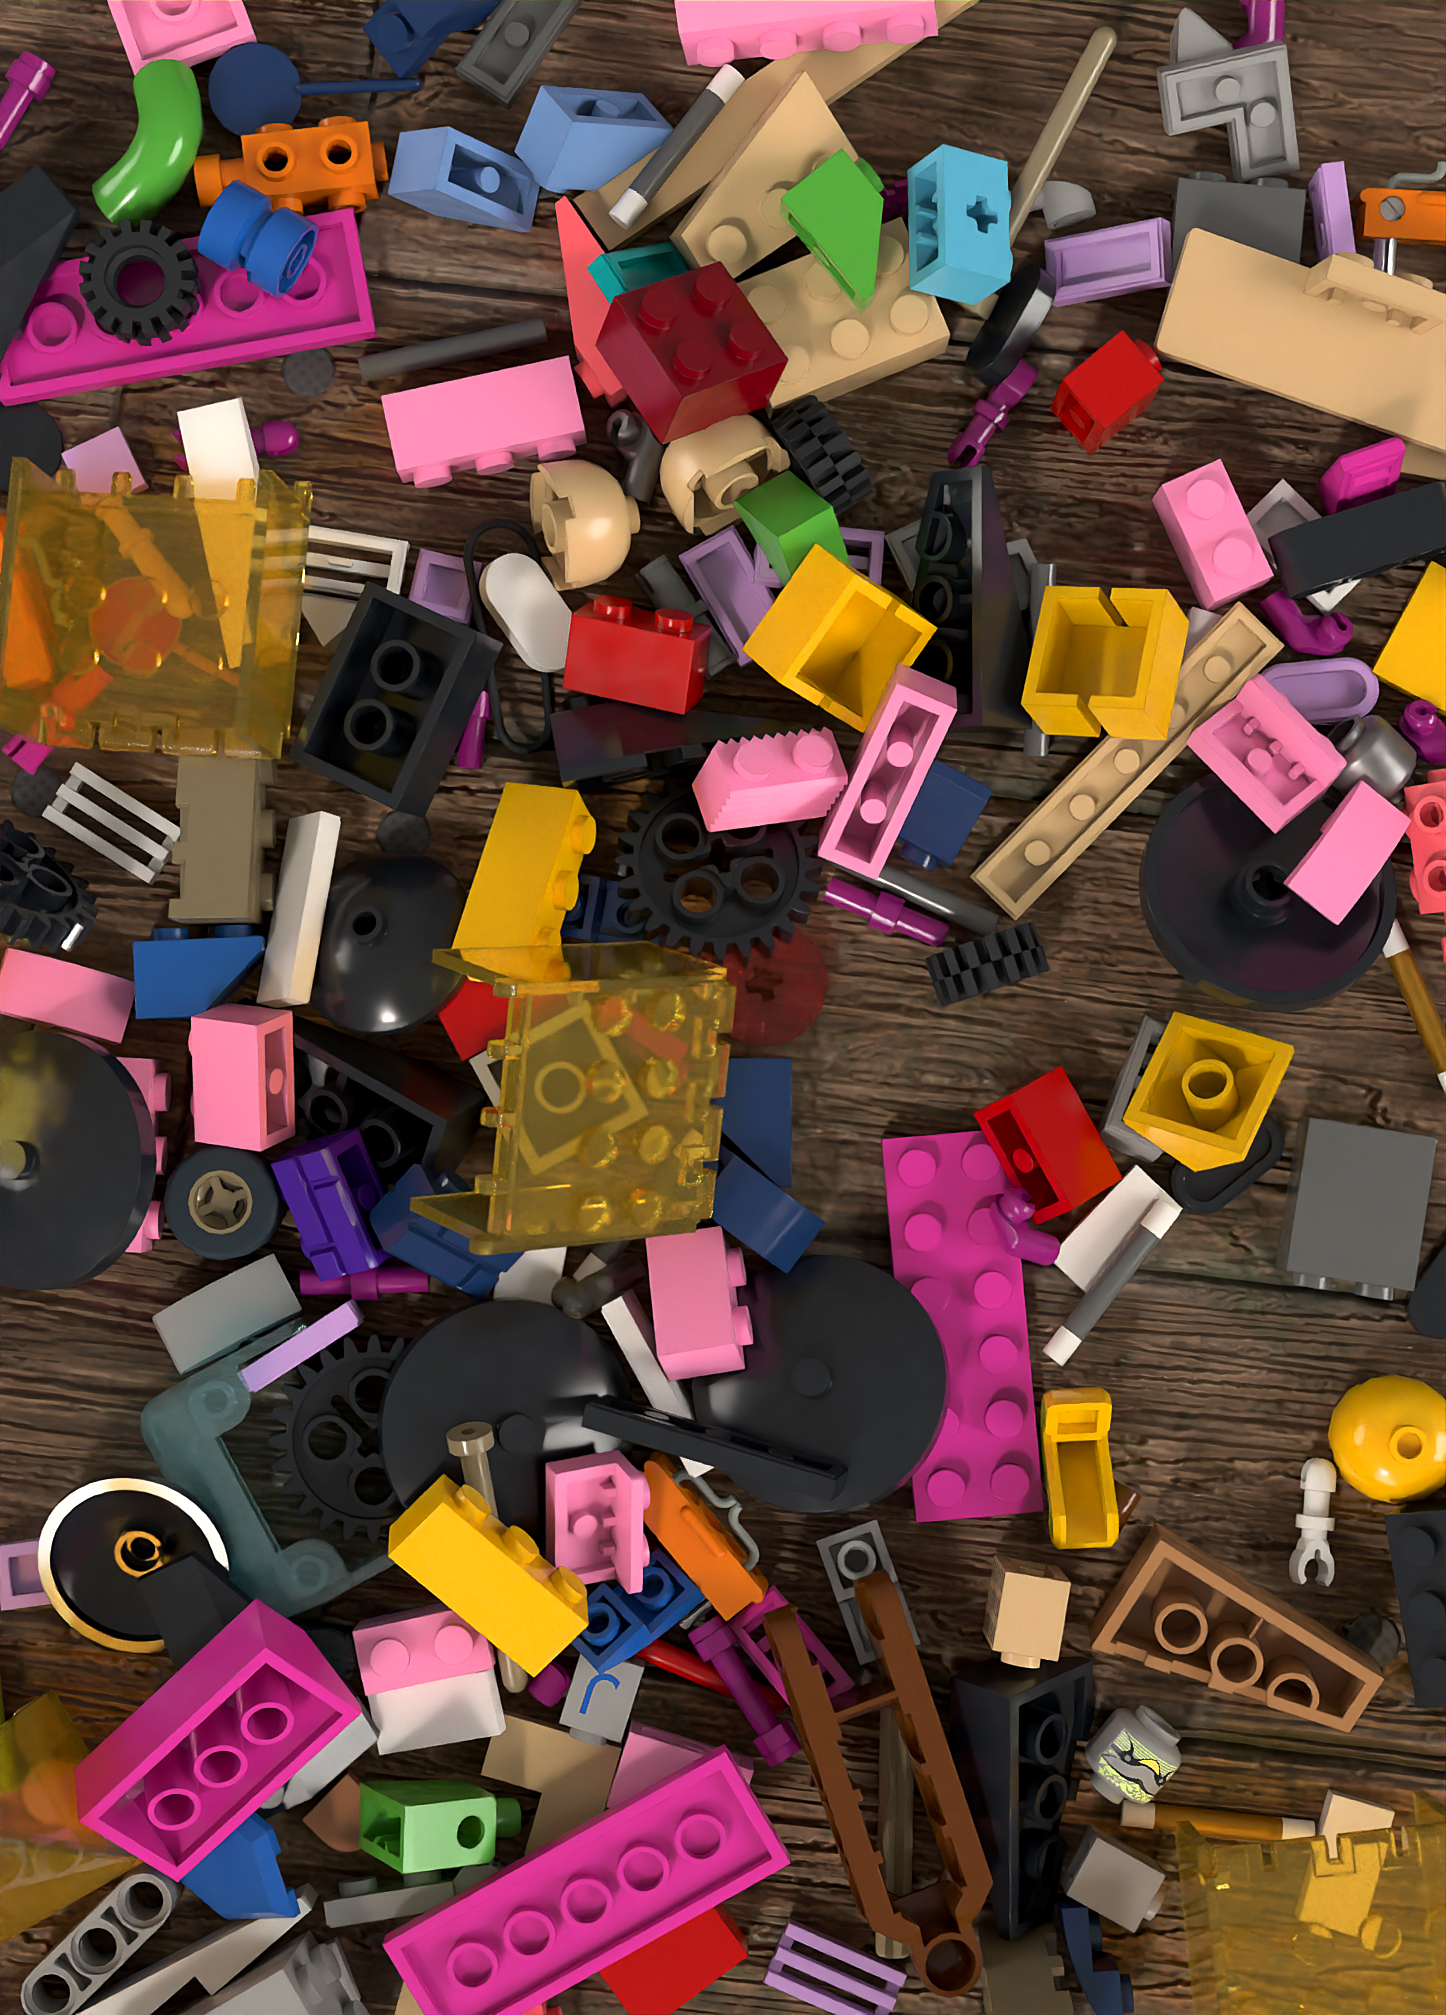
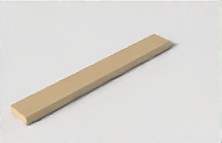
[573,0,980,253]

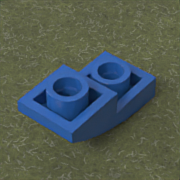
[571,1548,705,1674]

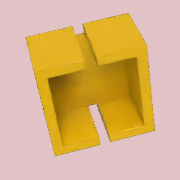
[741,543,938,733]
[1021,586,1189,740]

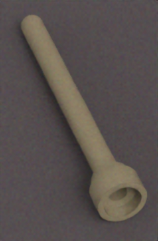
[945,26,1117,320]

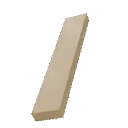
[969,601,1285,921]

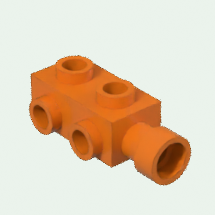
[194,116,389,216]

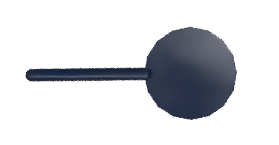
[208,42,422,137]

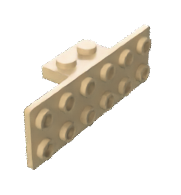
[1153,228,1446,454]

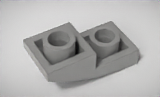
[152,1253,302,1375]
[816,1520,921,1666]

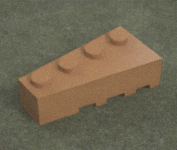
[1088,1522,1384,1733]

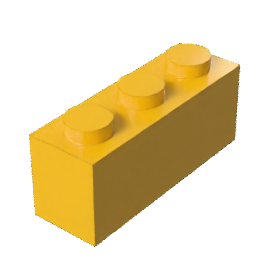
[451,782,596,990]
[388,1474,589,1677]

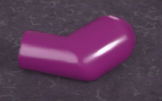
[1232,0,1285,50]
[1399,699,1446,765]
[989,1187,1060,1266]

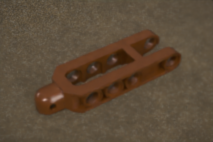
[762,1569,993,1998]

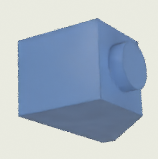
[515,85,673,193]
[388,126,540,232]

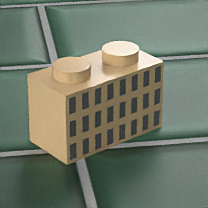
[982,1554,1071,1668]

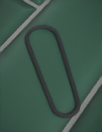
[463,518,553,754]

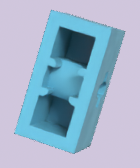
[907,144,1013,305]

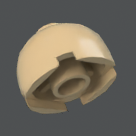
[659,414,790,536]
[530,460,640,591]

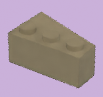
[168,729,277,926]
[973,1921,1075,2015]

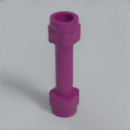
[0,50,56,153]
[688,1614,803,1769]

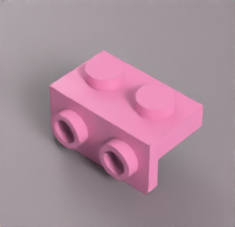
[1186,674,1347,834]
[546,1449,650,1594]

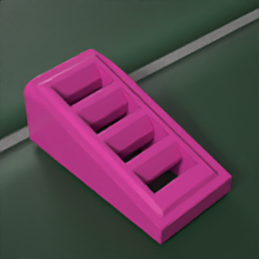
[1316,437,1405,516]
[727,1585,858,1706]

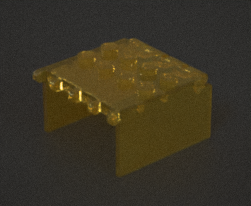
[0,457,312,761]
[410,941,737,1255]
[1175,1791,1446,2015]

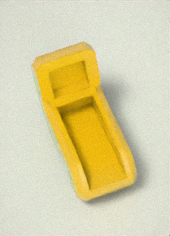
[1040,1386,1119,1550]

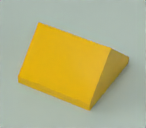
[1123,1011,1295,1172]

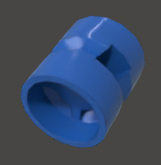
[198,180,319,299]

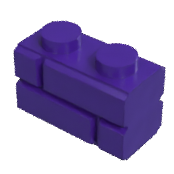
[271,1127,393,1281]

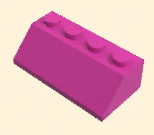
[74,1598,362,1882]

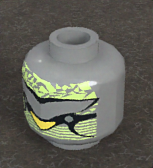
[1085,1705,1182,1804]

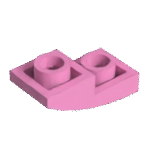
[1283,780,1412,925]
[0,948,135,1045]

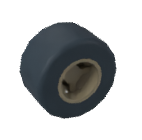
[163,1145,286,1260]

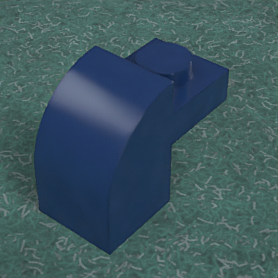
[363,0,502,79]
[670,1133,825,1274]

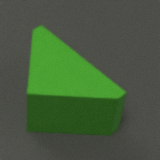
[733,470,851,587]

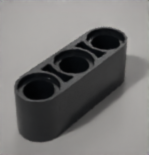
[1267,481,1446,601]

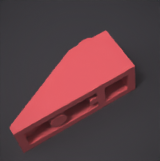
[555,196,630,410]

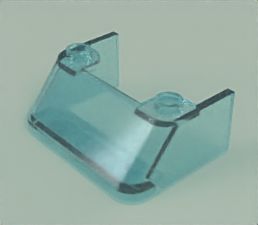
[140,1318,396,1618]

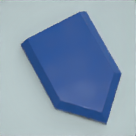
[180,1812,301,1920]

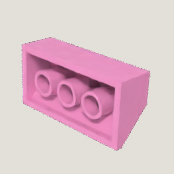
[674,0,938,67]

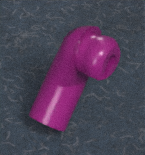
[1258,588,1353,656]

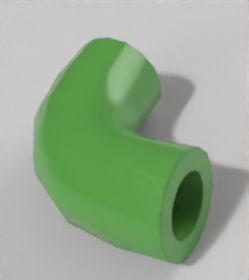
[92,59,203,229]

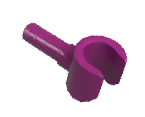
[526,1660,571,1706]

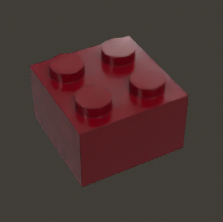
[595,261,789,445]

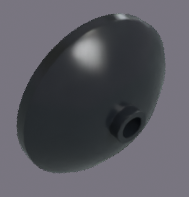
[309,851,469,1036]
[38,1472,232,1653]

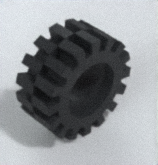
[78,219,202,346]
[768,395,874,517]
[924,921,1050,1007]

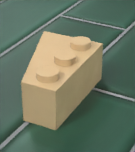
[669,71,859,279]

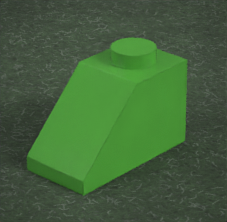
[780,148,884,313]

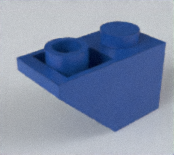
[133,925,268,1021]

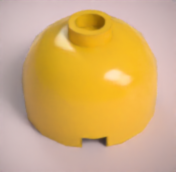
[1328,1374,1446,1504]

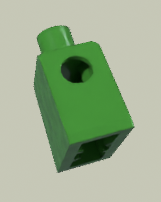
[358,1779,521,1874]

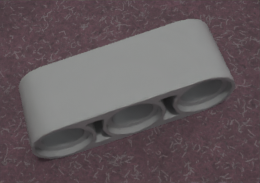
[20,1861,183,2015]

